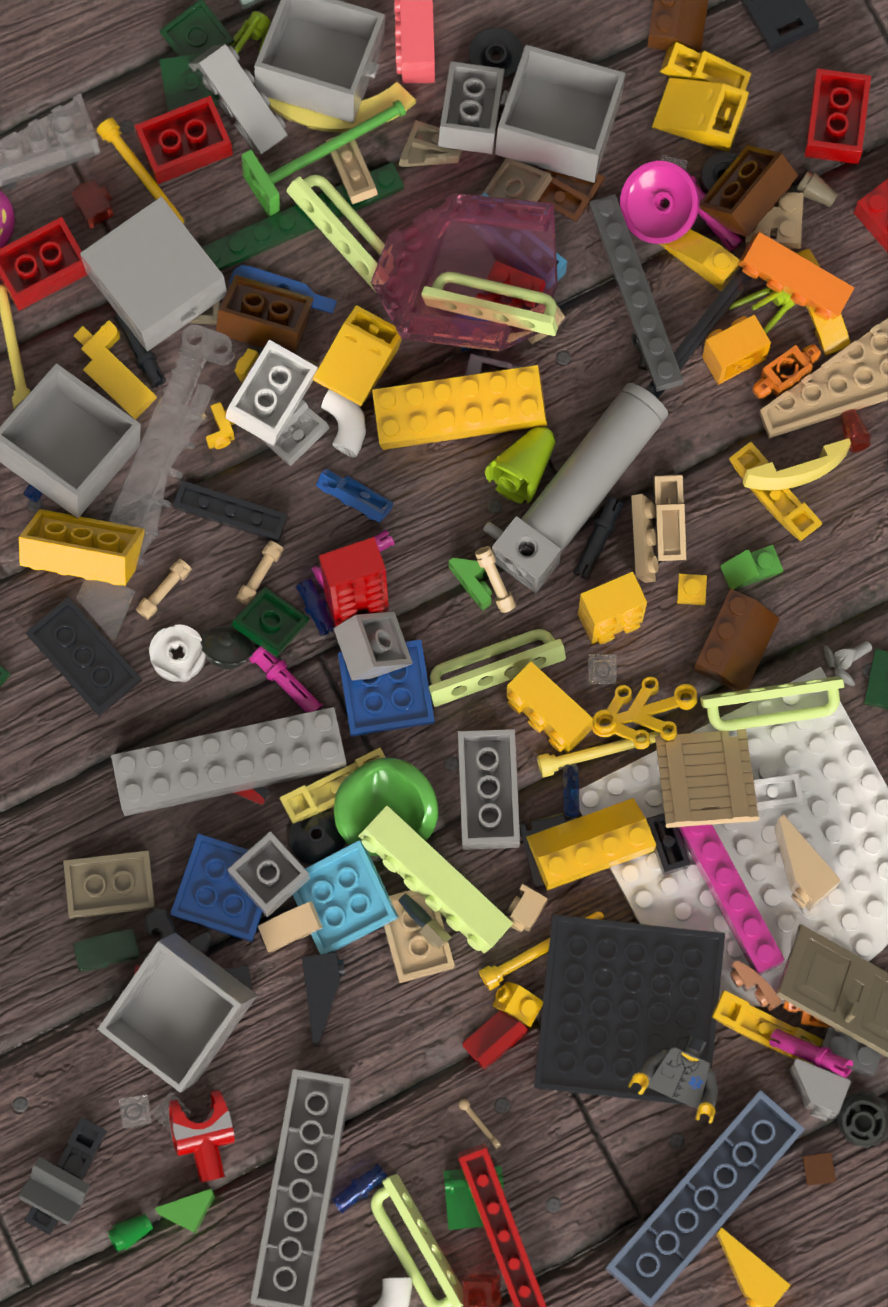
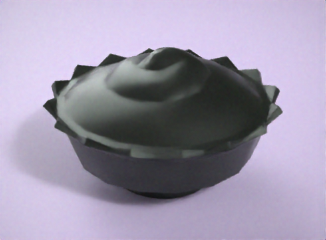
[200,625,255,669]
[837,1092,888,1148]

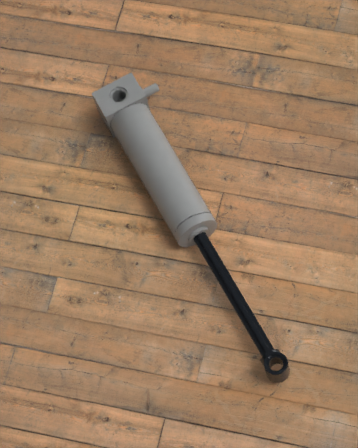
[483,267,752,593]

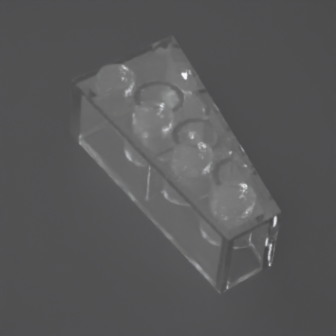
[0,93,101,187]

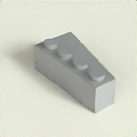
[188,44,287,154]

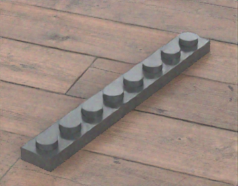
[589,194,683,392]

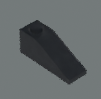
[302,953,345,1046]

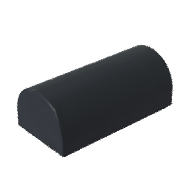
[646,813,691,875]

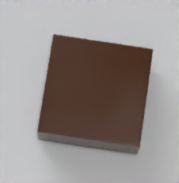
[802,1152,836,1186]

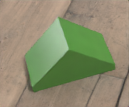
[155,1189,215,1234]

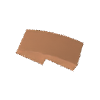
[729,960,782,1011]

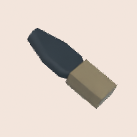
[398,893,452,949]

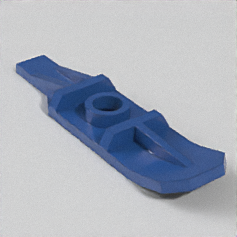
[229,265,337,314]

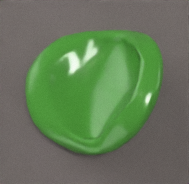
[334,758,438,856]

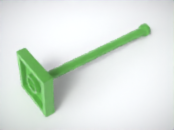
[242,100,406,217]

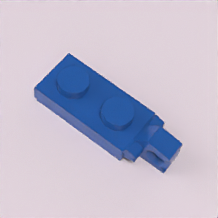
[316,469,394,523]

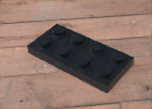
[25,597,142,717]

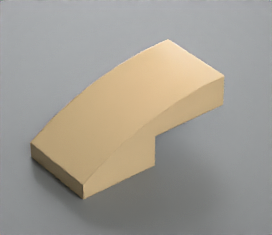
[258,901,323,952]

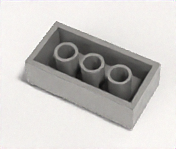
[458,729,520,850]

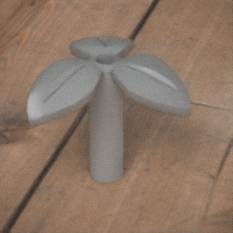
[824,641,872,686]

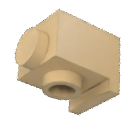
[508,884,548,932]

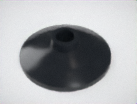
[469,28,523,79]
[289,810,345,865]

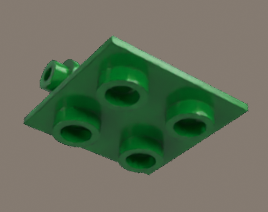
[444,1166,504,1230]

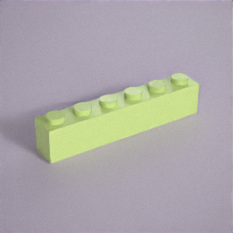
[358,806,513,953]

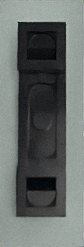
[24,1117,107,1235]

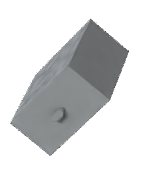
[255,0,385,123]
[495,45,626,183]
[80,197,227,352]
[0,363,141,518]
[98,933,257,1093]

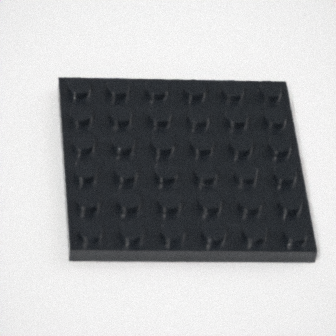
[534,915,725,1105]

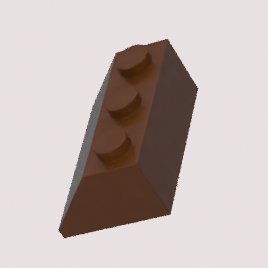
[647,0,708,53]
[699,145,798,236]
[215,275,314,354]
[694,589,780,691]

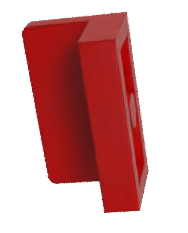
[462,1010,528,1071]

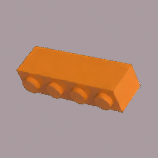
[738,232,854,320]

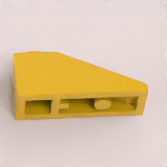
[659,229,740,291]
[716,1228,790,1307]

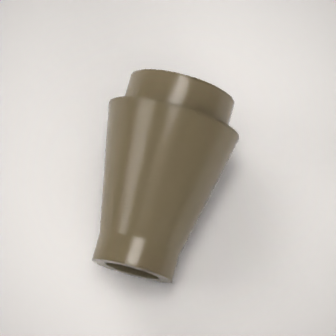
[796,171,838,208]

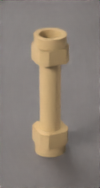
[236,541,284,605]
[475,546,516,613]
[136,558,192,620]

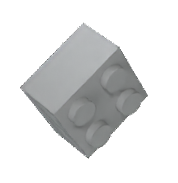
[227,831,310,917]

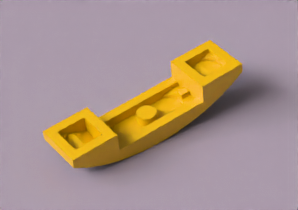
[796,249,851,357]
[729,442,822,541]
[711,990,823,1065]

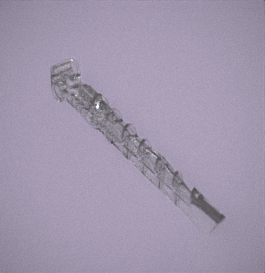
[76,325,236,640]

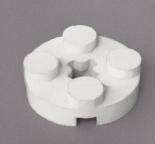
[149,624,206,682]

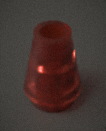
[841,409,871,453]

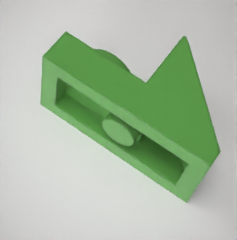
[720,545,783,590]
[449,558,492,611]

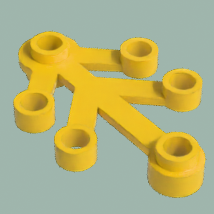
[591,677,697,749]

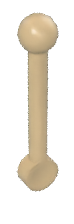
[459,1099,501,1149]

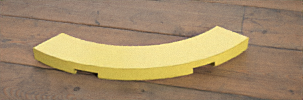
[267,82,416,133]

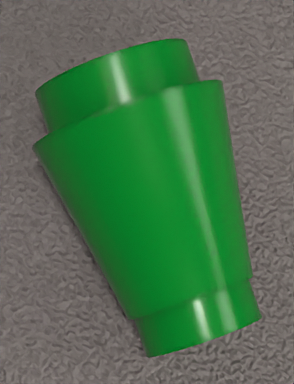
[107,1214,153,1252]

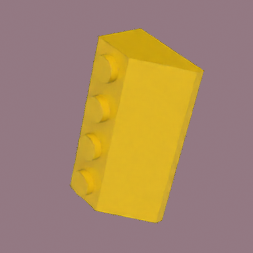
[19,509,145,586]
[527,798,656,890]

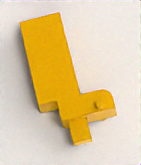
[73,320,157,420]

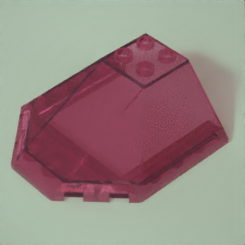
[371,193,558,351]

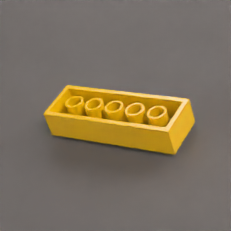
[372,365,547,450]

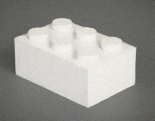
[226,340,318,446]

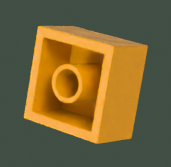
[702,315,771,385]

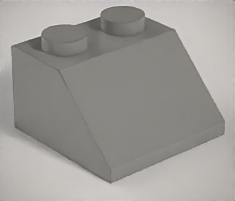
[334,612,413,680]
[789,1058,851,1121]

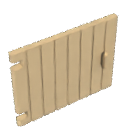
[655,729,759,828]

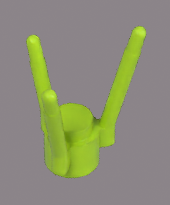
[231,11,271,74]
[729,287,795,333]

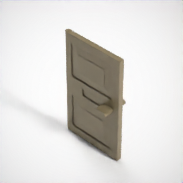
[776,924,888,1057]

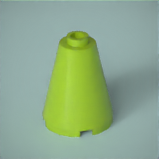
[485,427,556,504]

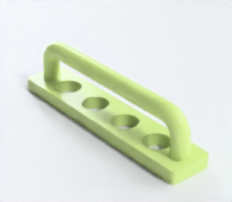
[286,175,396,293]
[421,272,558,336]
[428,629,566,707]
[700,676,844,731]
[371,1174,470,1307]

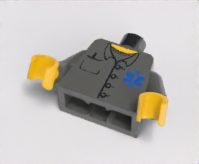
[628,1036,718,1123]

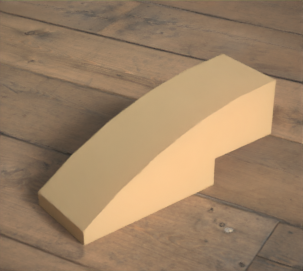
[653,474,686,561]

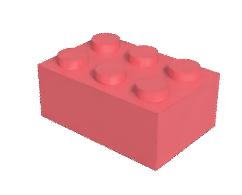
[395,0,435,84]

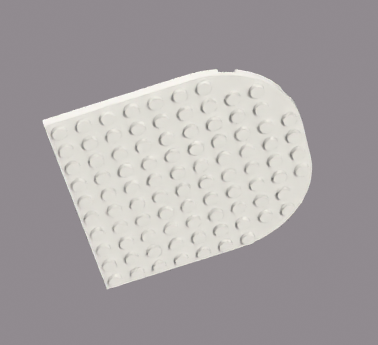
[571,667,888,1007]

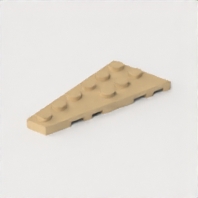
[760,318,888,438]

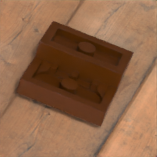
[538,169,605,223]

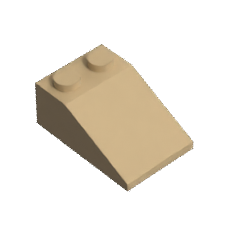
[774,814,841,911]

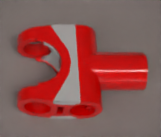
[169,1090,235,1183]

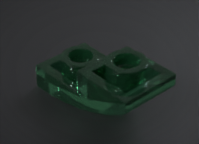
[73,929,139,972]

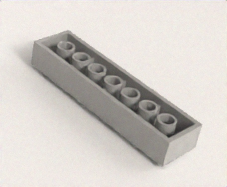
[111,707,347,816]
[250,1069,351,1307]

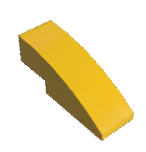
[660,42,751,91]

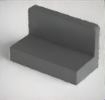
[19,1157,90,1225]

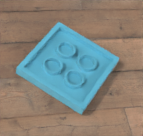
[293,840,399,955]

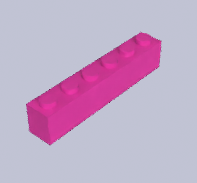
[678,824,785,976]

